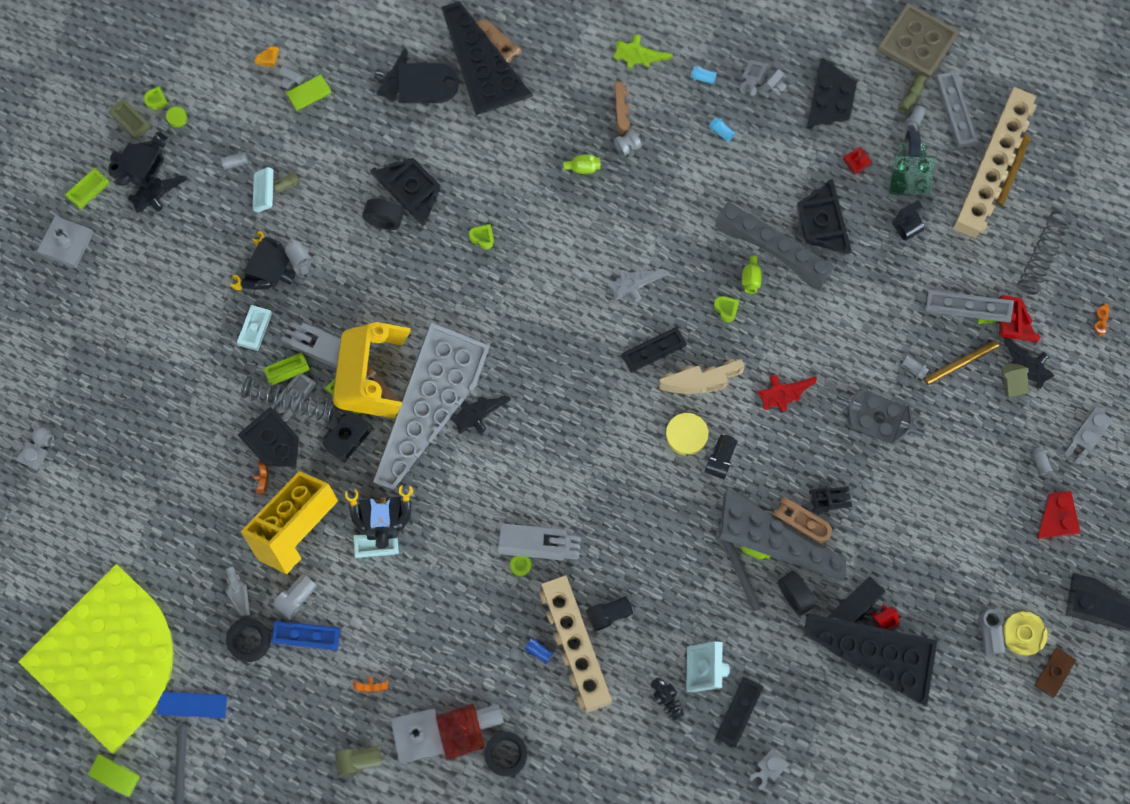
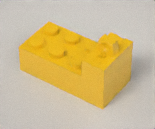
[241,471,338,574]

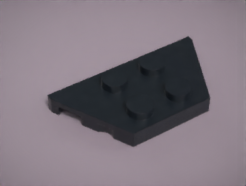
[806,58,857,129]
[370,158,441,226]
[796,179,852,254]

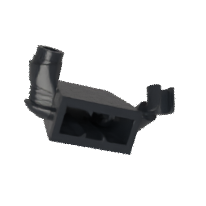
[108,131,168,190]

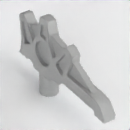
[608,268,669,303]

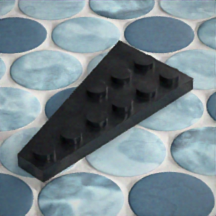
[803,613,937,707]

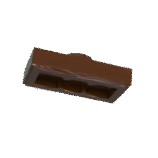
[1034,648,1076,698]

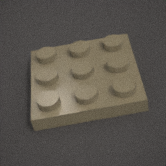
[877,3,960,79]

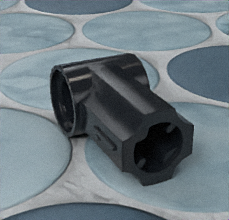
[704,434,738,480]
[586,596,633,631]

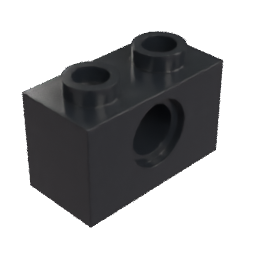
[322,411,372,463]

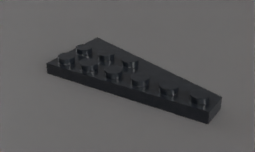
[441,1,533,115]

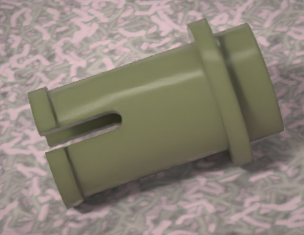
[273,172,300,193]

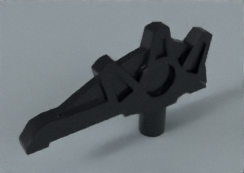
[374,48,408,102]
[128,175,187,213]
[1004,337,1054,388]
[450,395,511,434]

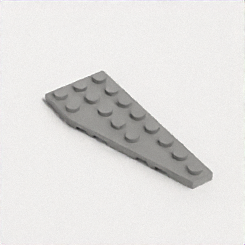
[372,323,490,490]

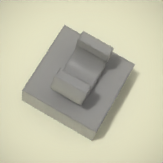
[279,66,305,90]
[759,69,786,95]

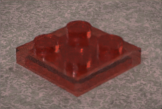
[435,704,485,761]

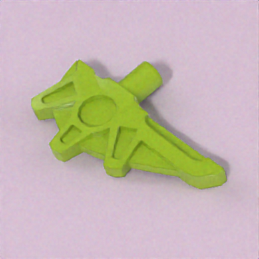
[613,35,673,68]

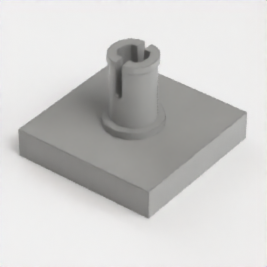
[37,216,94,268]
[391,708,445,764]

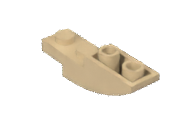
[658,359,745,394]

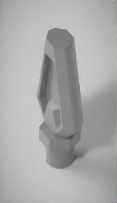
[226,567,250,618]

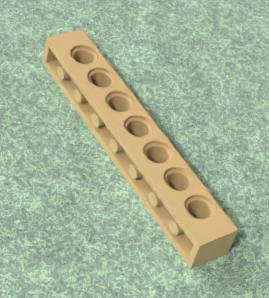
[953,87,1037,239]

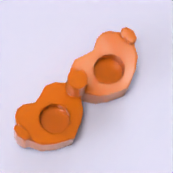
[1093,304,1110,336]
[254,461,269,493]
[353,677,388,692]

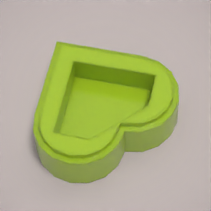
[469,224,494,250]
[714,296,739,322]

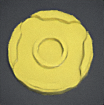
[666,413,709,455]
[1002,611,1047,656]

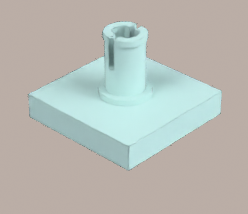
[686,641,730,692]

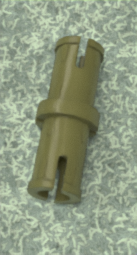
[898,74,927,113]

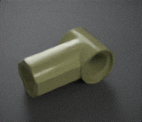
[335,746,382,776]

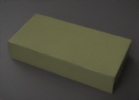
[108,98,151,140]

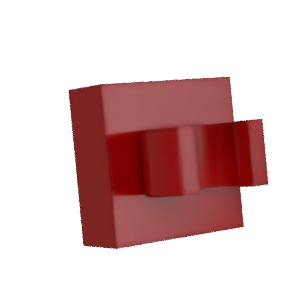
[843,147,872,175]
[872,605,900,630]

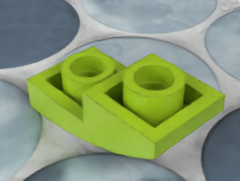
[87,754,140,797]

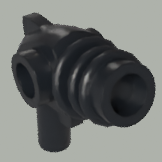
[651,678,685,721]

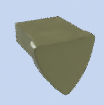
[1002,363,1029,397]

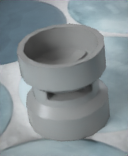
[614,129,641,157]

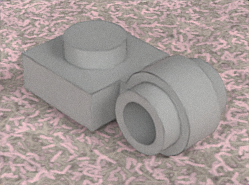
[16,427,54,471]

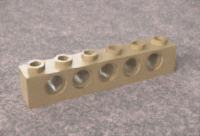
[539,575,612,713]

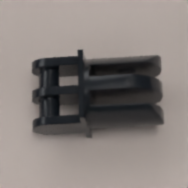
[809,486,852,513]

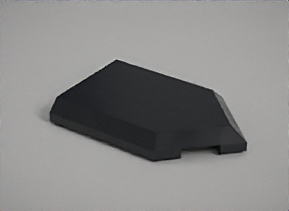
[237,407,299,467]

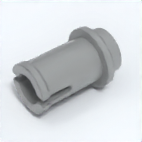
[905,105,926,131]
[221,151,249,170]
[901,355,929,380]
[1031,447,1053,476]

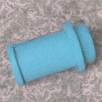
[690,65,717,85]
[709,117,735,142]

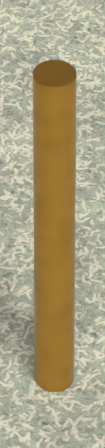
[996,135,1031,207]
[924,340,999,386]

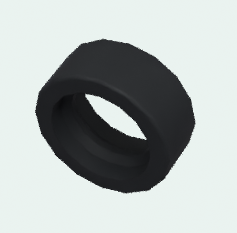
[362,198,404,230]
[778,571,816,615]
[226,618,270,662]
[484,732,527,777]

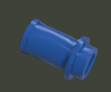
[524,638,554,664]

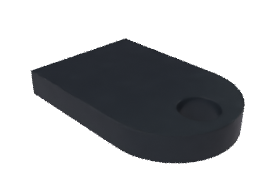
[398,63,459,103]

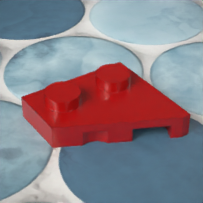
[999,295,1040,342]
[1037,491,1080,539]

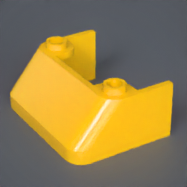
[332,322,411,419]

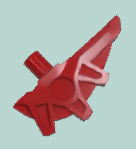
[757,375,817,411]

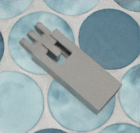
[280,322,340,368]
[498,523,581,561]

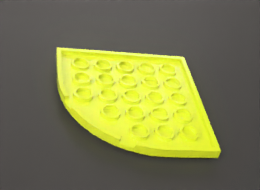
[18,564,173,754]

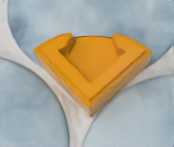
[255,46,279,67]

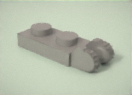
[1064,407,1113,465]

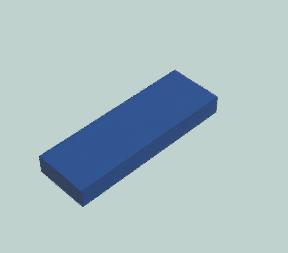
[271,621,341,651]
[157,692,228,719]

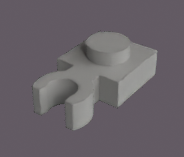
[740,60,770,96]
[749,749,789,790]

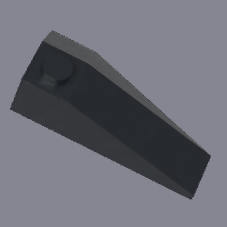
[1065,573,1130,632]

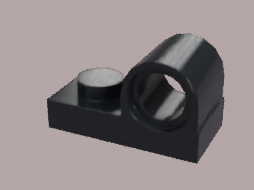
[892,200,925,241]

